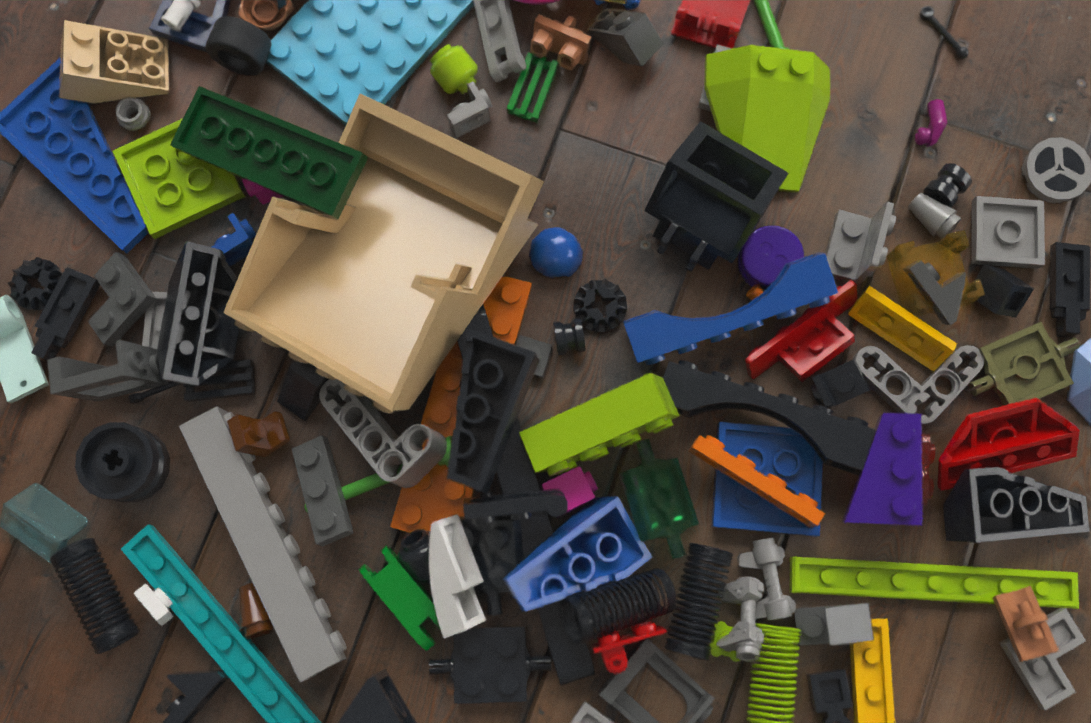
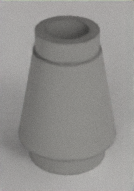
[908,192,961,240]

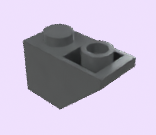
[587,8,664,66]

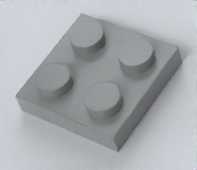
[971,196,1045,269]

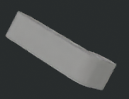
[319,379,447,488]

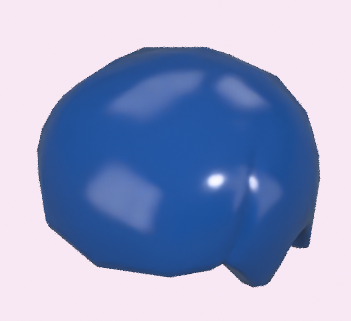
[529,228,583,278]

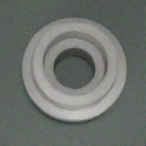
[116,98,150,130]

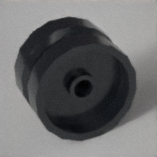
[75,422,170,502]

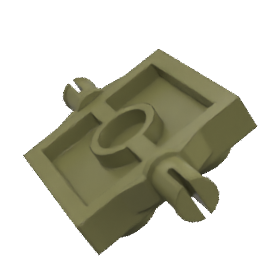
[968,322,1081,406]

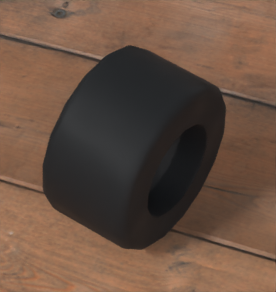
[205,16,271,76]

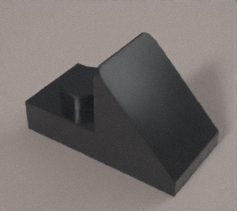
[162,670,229,723]

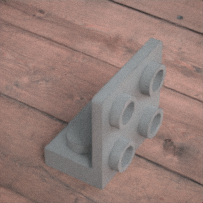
[825,201,896,285]

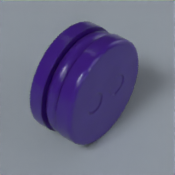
[738,225,804,290]

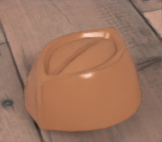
[239,0,294,31]

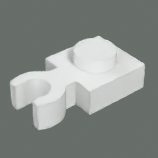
[134,584,174,626]

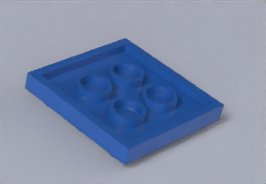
[711,422,823,537]

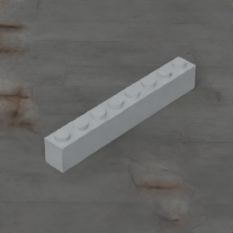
[179,407,347,682]

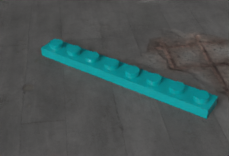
[121,525,321,723]

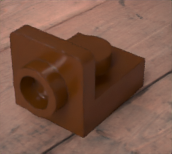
[227,411,290,457]

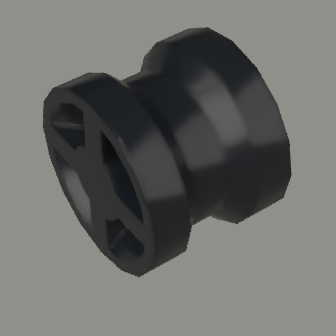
[553,318,586,356]

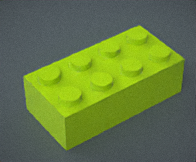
[519,373,679,476]

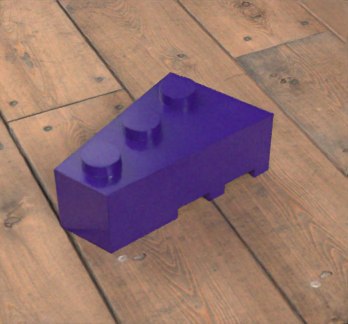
[842,413,922,525]

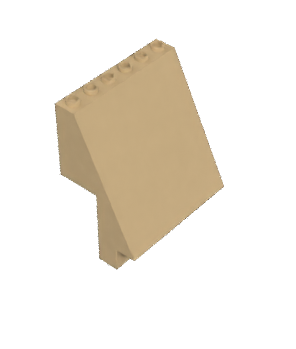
[223,94,544,414]

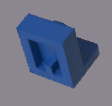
[211,213,256,266]

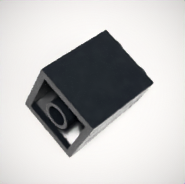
[338,669,417,723]

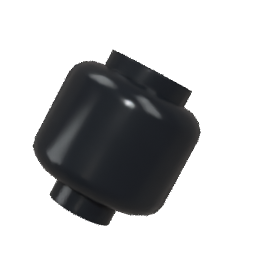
[398,529,431,584]

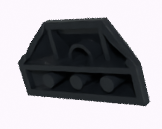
[157,241,239,386]

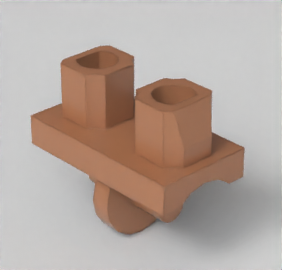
[530,14,592,70]
[993,586,1059,662]

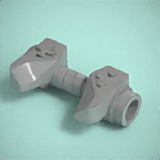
[737,537,796,620]
[716,577,764,661]

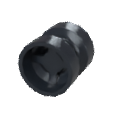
[923,163,972,208]

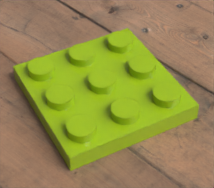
[113,118,245,239]

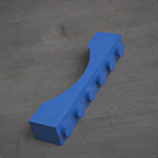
[623,252,838,365]

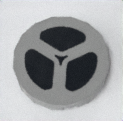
[1022,137,1091,203]

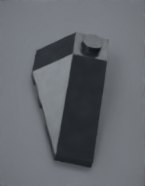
[943,467,1090,543]

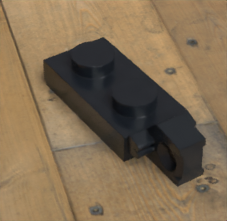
[1050,242,1090,338]
[31,267,100,361]

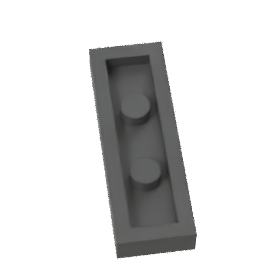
[292,435,354,547]

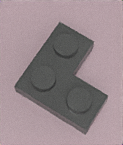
[88,252,157,347]

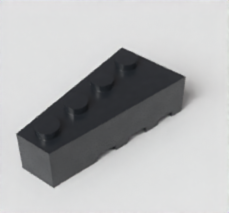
[447,328,539,495]

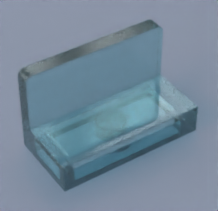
[0,483,88,563]

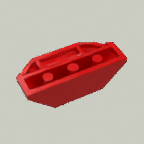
[937,397,1080,491]

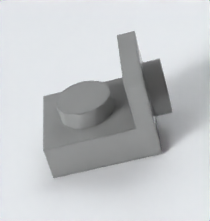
[447,81,492,138]

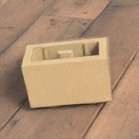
[59,20,169,103]

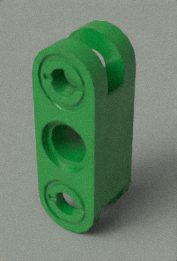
[359,545,440,651]

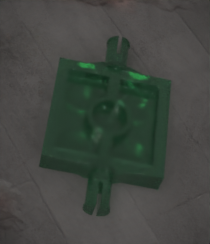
[619,439,699,559]

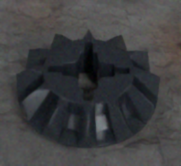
[7,257,62,310]
[573,279,627,332]

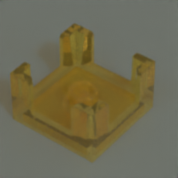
[887,230,985,317]

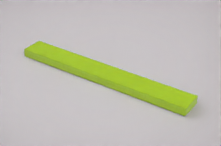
[789,557,1079,609]

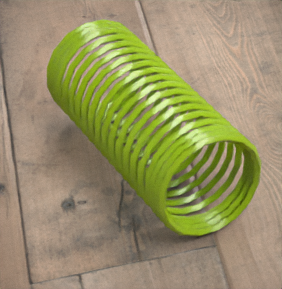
[746,623,802,723]

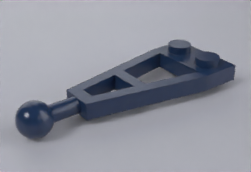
[149,0,231,53]

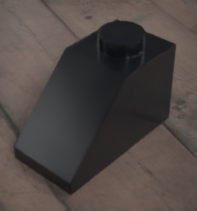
[277,360,329,422]

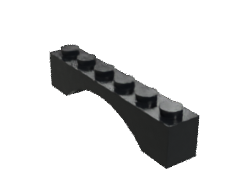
[663,360,876,475]

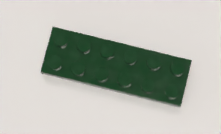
[170,86,368,220]

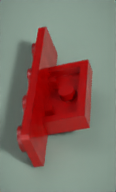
[745,280,858,382]

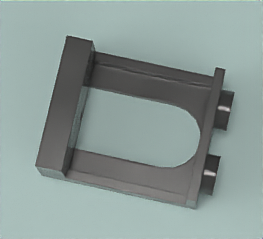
[47,340,168,402]
[598,638,714,723]

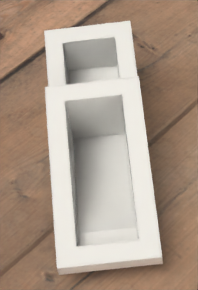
[429,514,486,638]

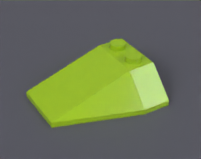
[704,45,830,193]

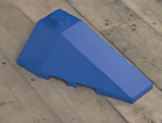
[504,496,652,611]

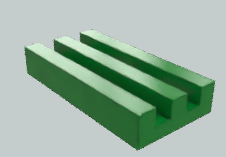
[507,52,559,123]

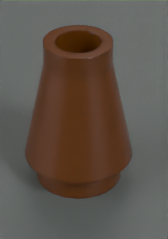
[239,583,275,639]

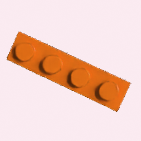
[688,435,825,527]

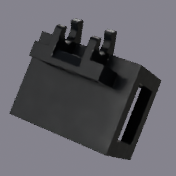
[644,121,789,272]

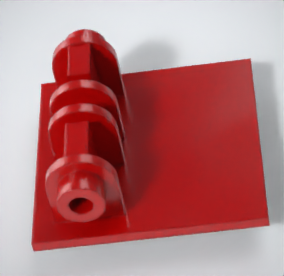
[671,0,750,49]
[591,620,667,674]

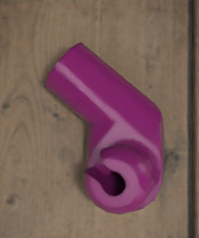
[915,99,948,147]

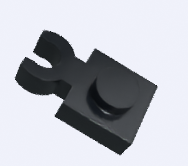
[806,669,853,723]

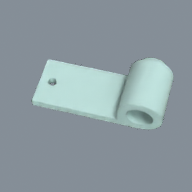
[0,295,49,404]

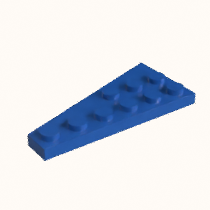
[0,58,149,254]

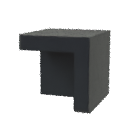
[968,264,1034,318]

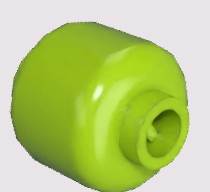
[430,44,478,95]

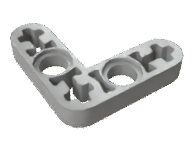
[852,345,984,426]

